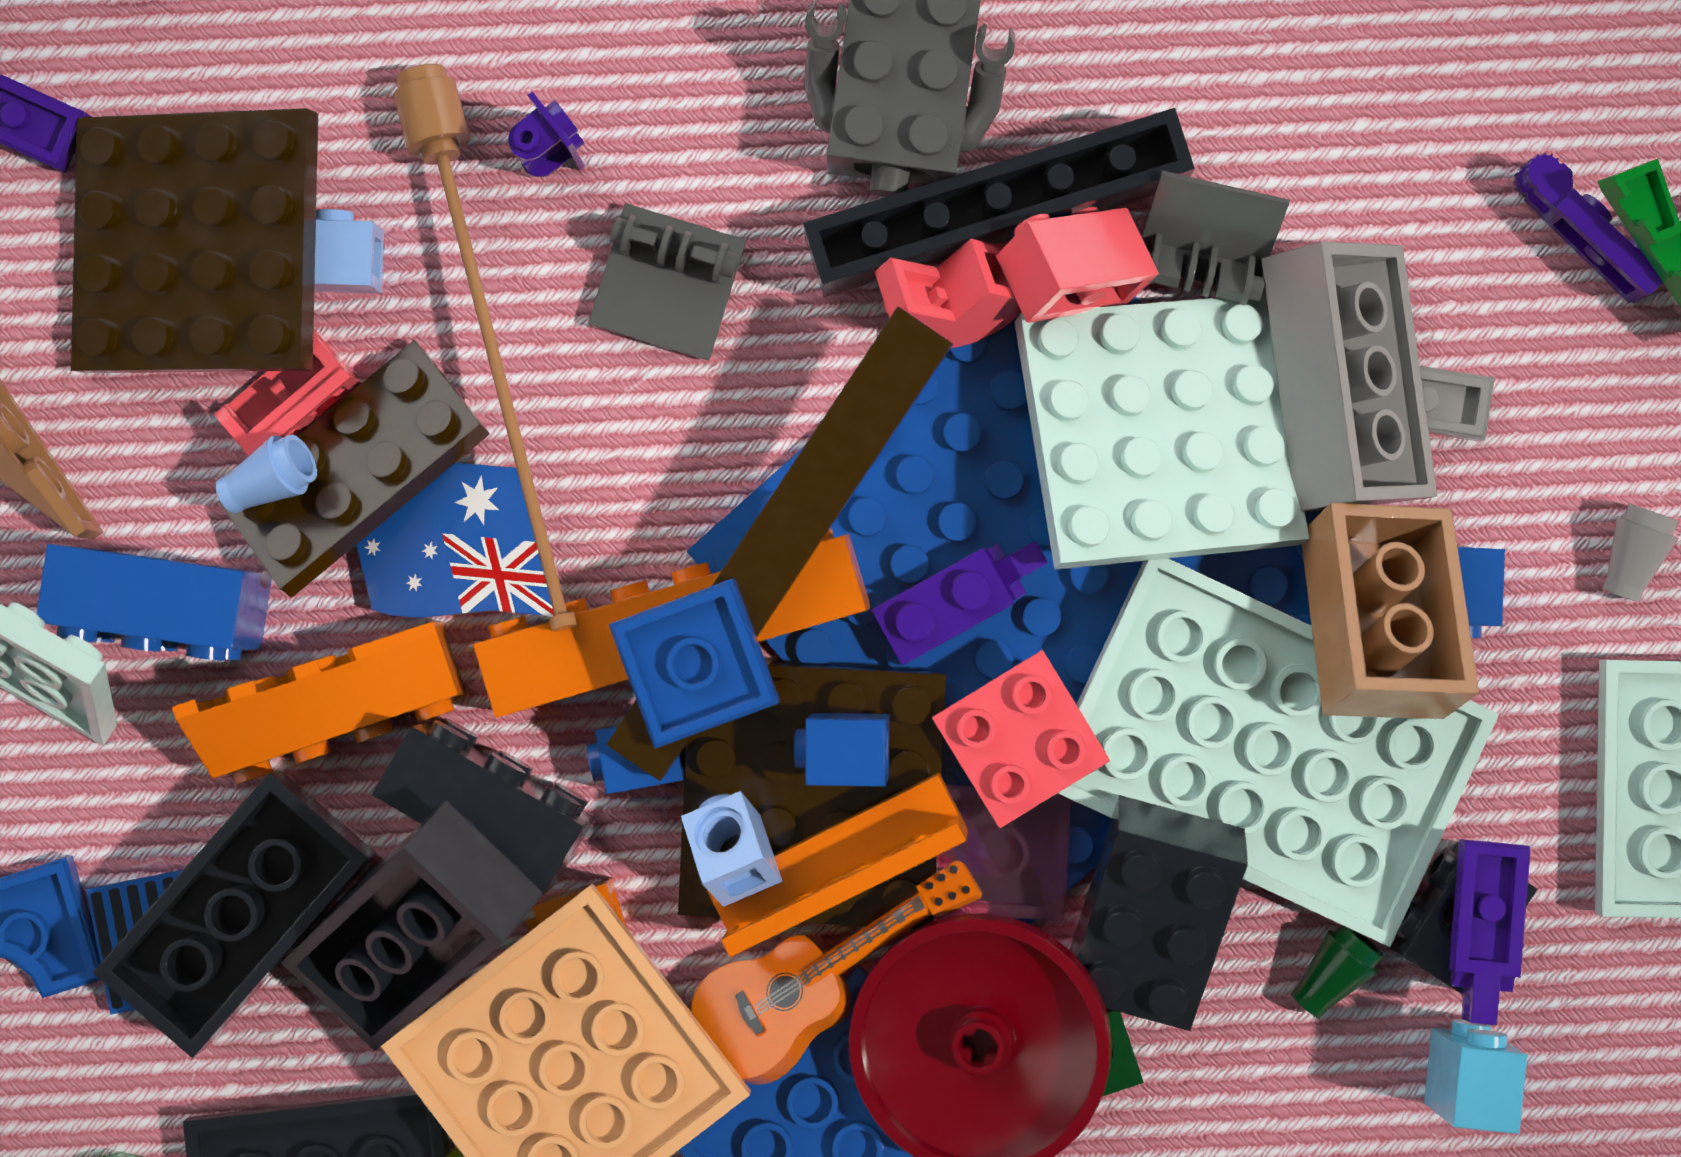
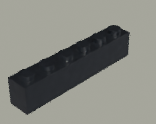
[803,108,1195,297]

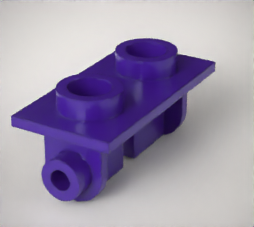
[508,91,585,178]

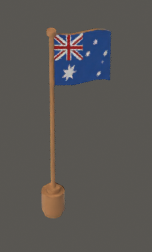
[356,64,577,632]

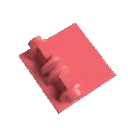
[932,650,1110,828]

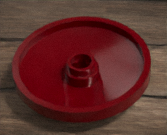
[849,914,1112,1157]

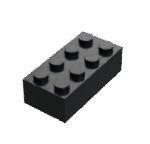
[93,770,377,1059]
[281,800,544,1051]

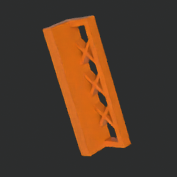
[707,773,968,957]

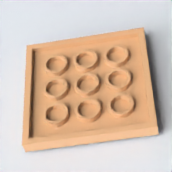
[381,883,751,1157]

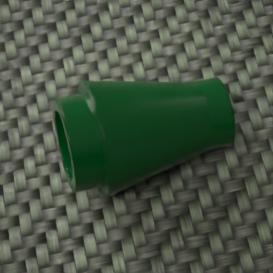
[1290,925,1384,1019]

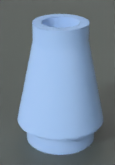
[216,434,317,514]

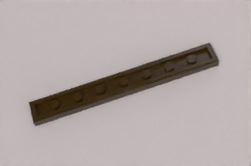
[606,306,953,781]

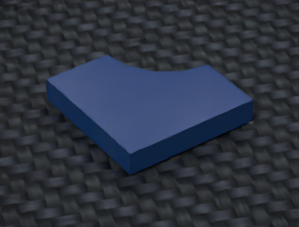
[0,855,101,998]

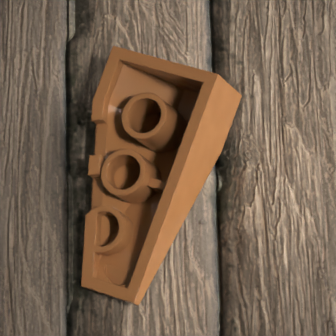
[0,379,104,540]

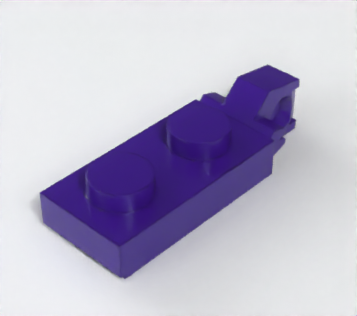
[871,541,1048,666]
[1449,839,1531,1025]

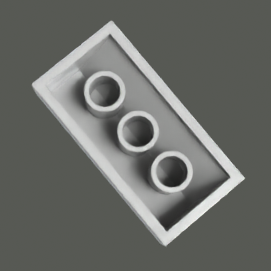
[1262,241,1438,512]

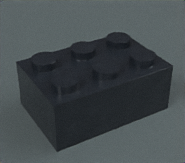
[371,718,596,895]
[1069,795,1248,1031]

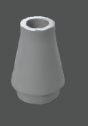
[1602,503,1679,602]

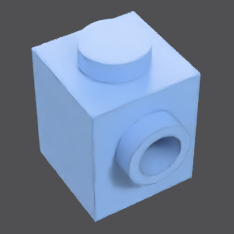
[314,209,384,294]

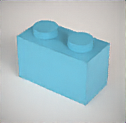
[1424,1019,1528,1134]

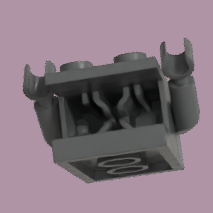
[804,0,1015,197]

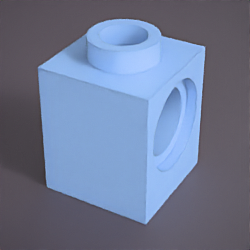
[681,791,783,907]

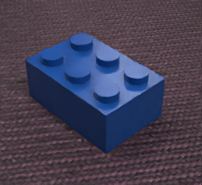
[37,544,272,661]

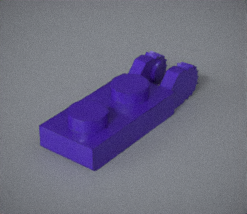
[1513,153,1663,303]

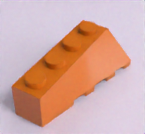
[172,621,467,785]

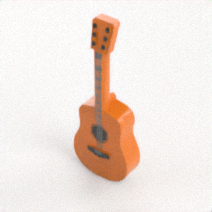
[692,861,982,1085]

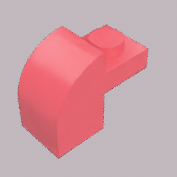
[874,238,1022,348]

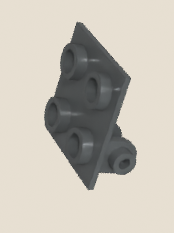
[1141,171,1290,305]
[588,203,746,361]

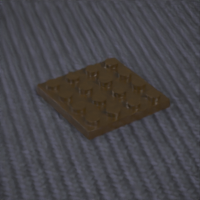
[71,108,318,373]
[678,663,947,930]

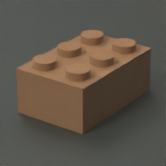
[1302,503,1479,719]

